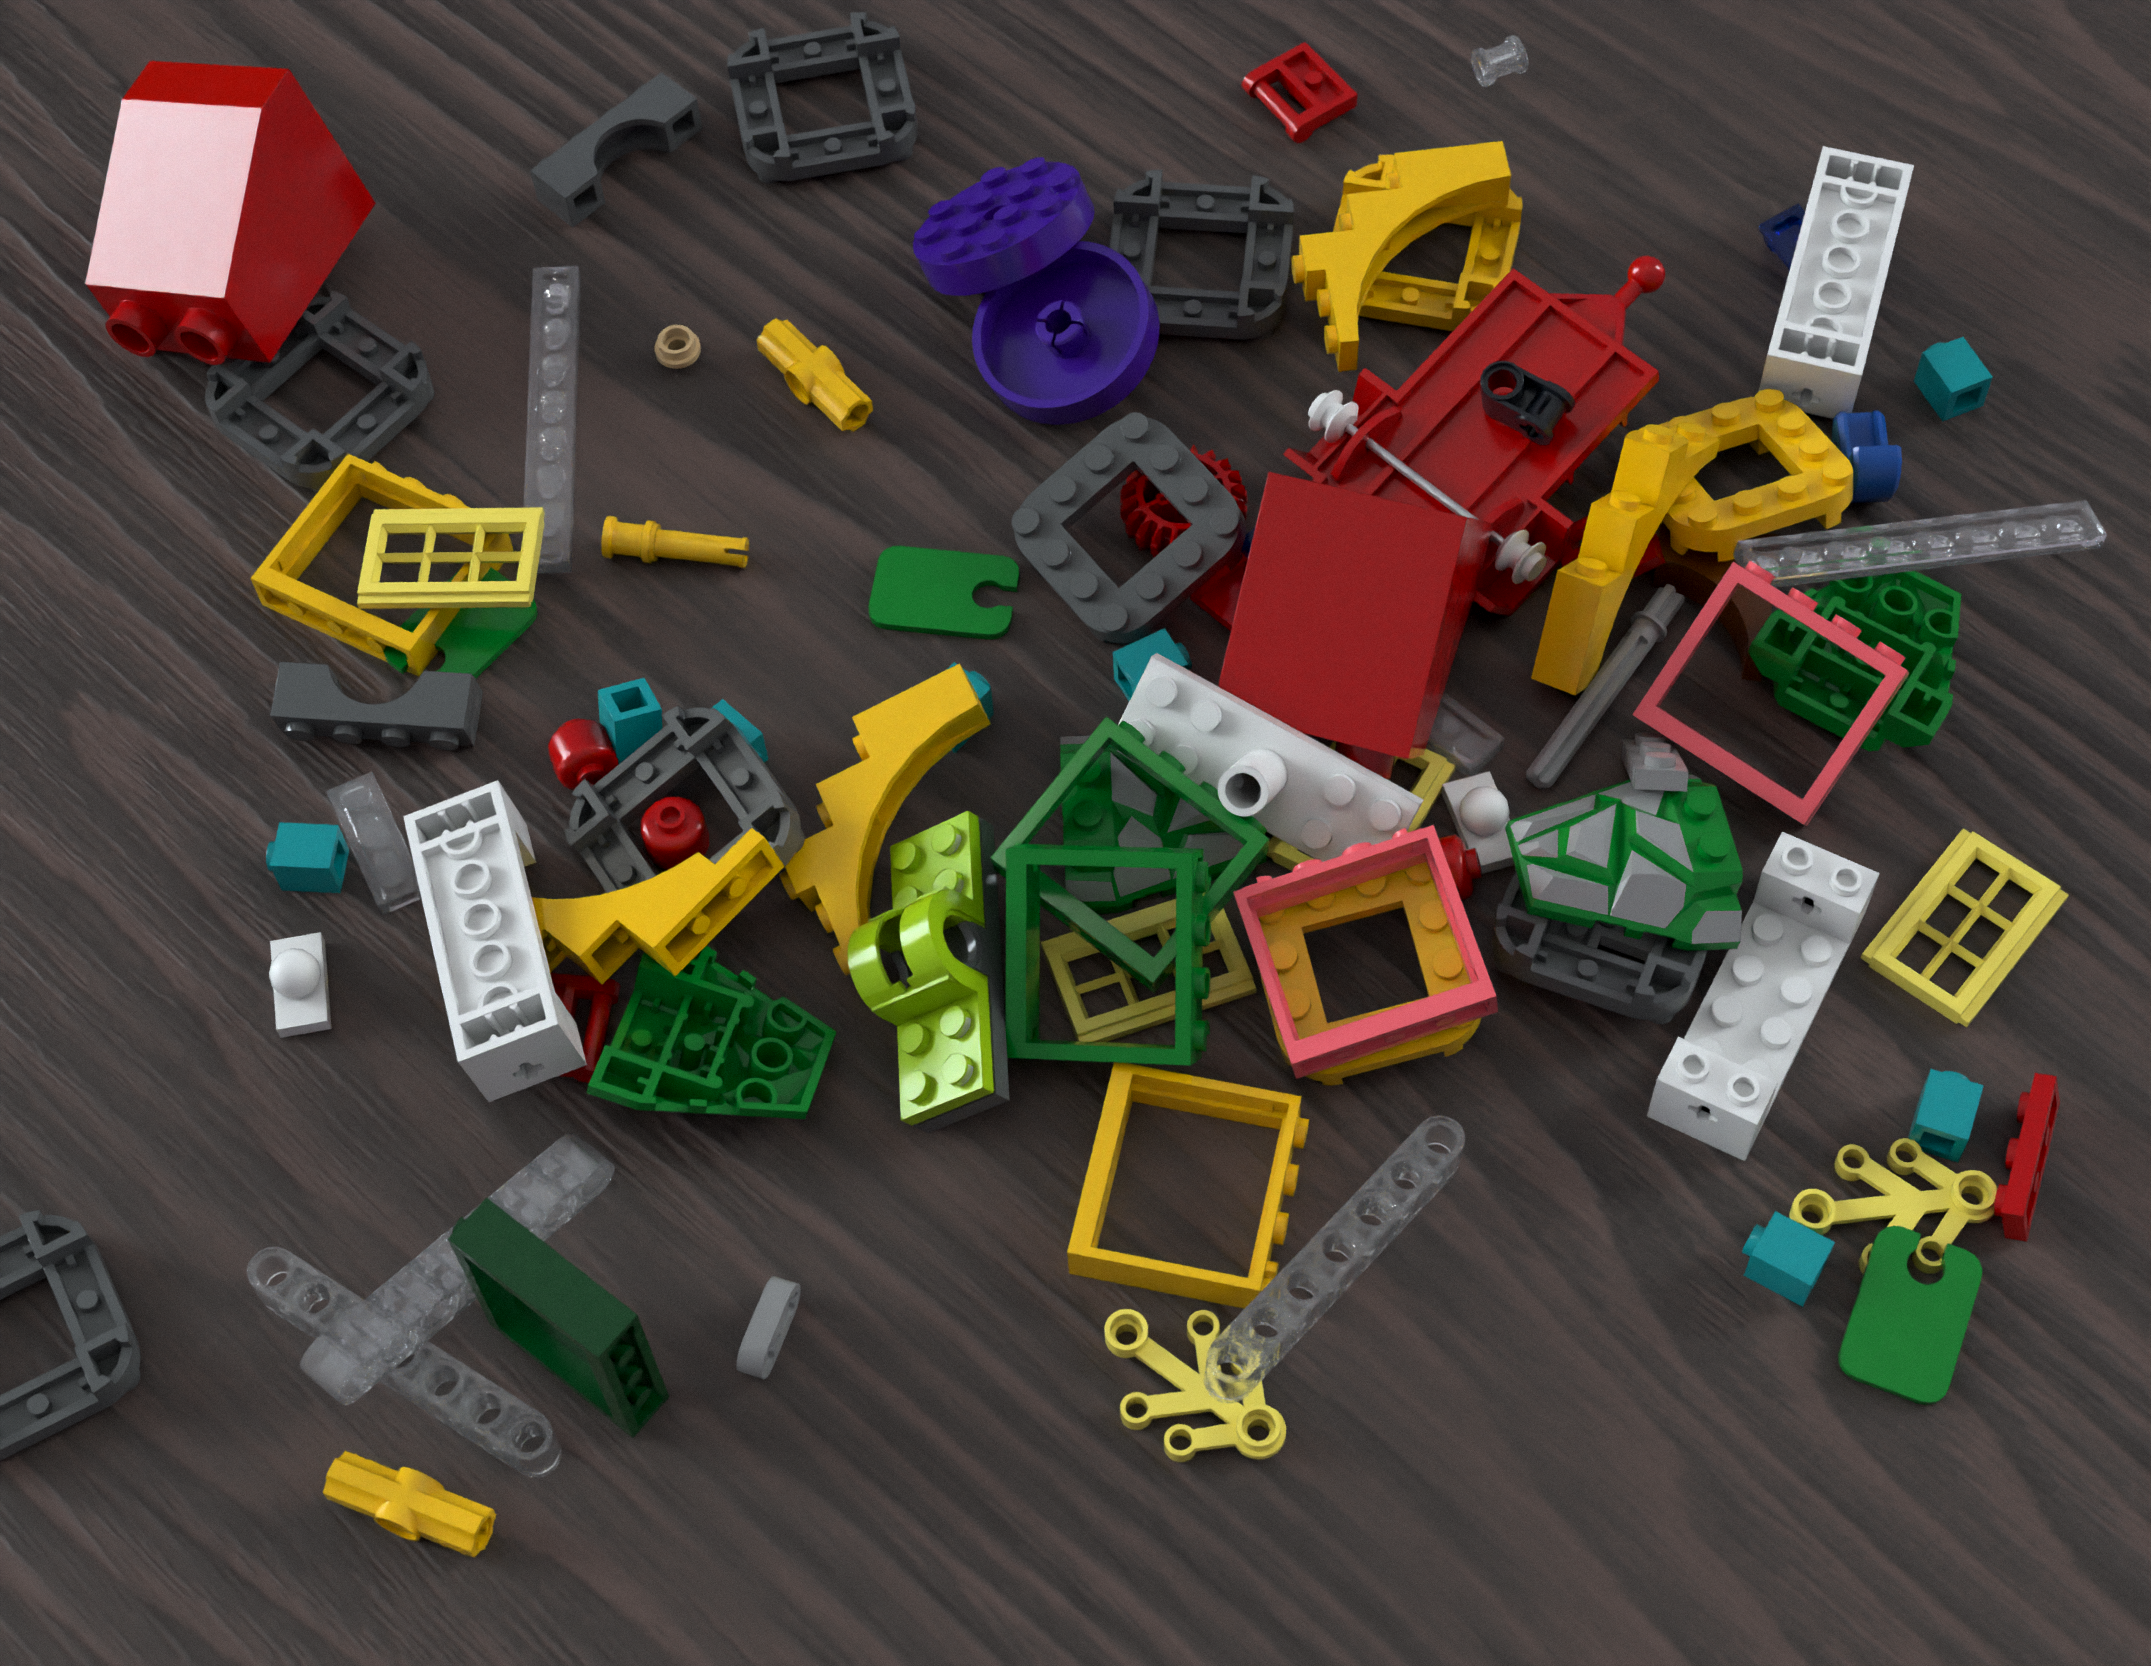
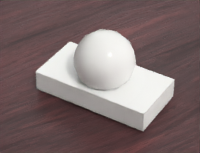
[1441,771,1515,874]
[269,932,332,1038]

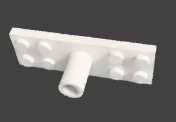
[1118,653,1424,862]

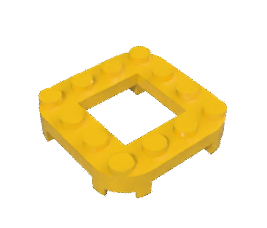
[1333,155,1523,331]
[1624,389,1853,562]
[1258,862,1481,1086]

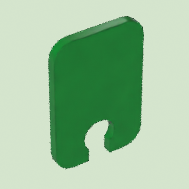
[868,546,1020,640]
[383,567,538,679]
[1838,1226,1982,1405]

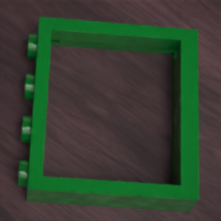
[990,716,1269,994]
[1005,844,1211,1066]

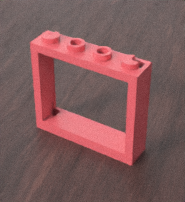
[1632,561,1910,826]
[1233,825,1498,1079]

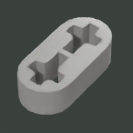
[736,1276,801,1380]

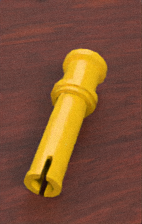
[601,516,749,568]

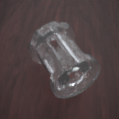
[1471,35,1528,87]

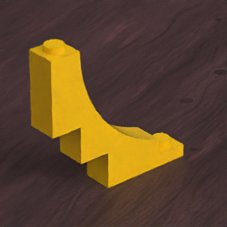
[532,828,785,985]

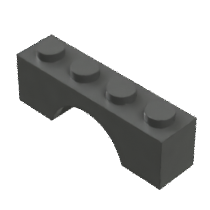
[530,72,703,228]
[270,662,483,750]

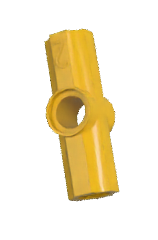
[756,318,873,432]
[323,1451,496,1558]

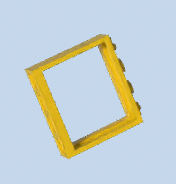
[251,454,513,677]
[1067,1062,1309,1312]

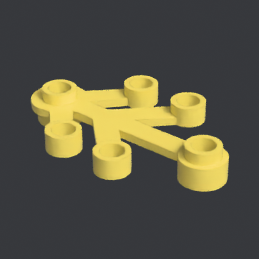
[1790,1138,1998,1274]
[1104,1309,1286,1462]

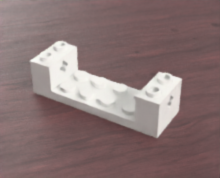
[1759,146,1914,419]
[403,780,587,1102]
[1647,832,1880,1161]

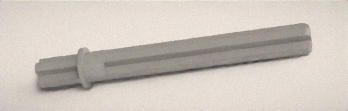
[1526,584,1685,790]

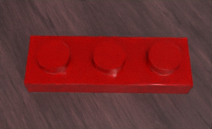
[1994,1073,2060,1242]

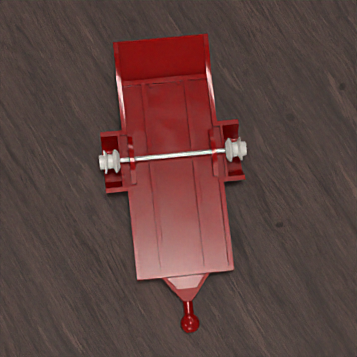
[1190,256,1665,631]

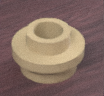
[655,325,701,369]

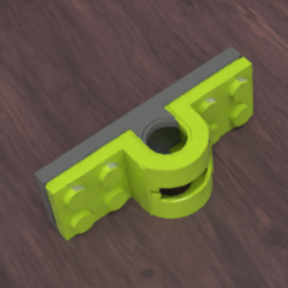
[848,811,1010,1133]

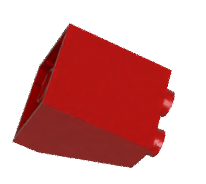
[85,61,376,365]
[1218,472,1493,779]

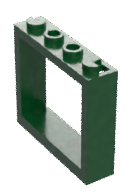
[448,1198,669,1438]

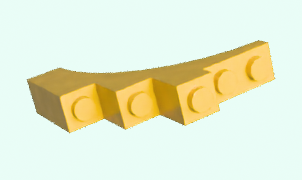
[1291,141,1511,372]
[1531,422,1721,695]
[779,663,991,976]

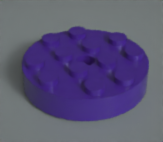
[913,157,1095,296]
[972,241,1160,425]

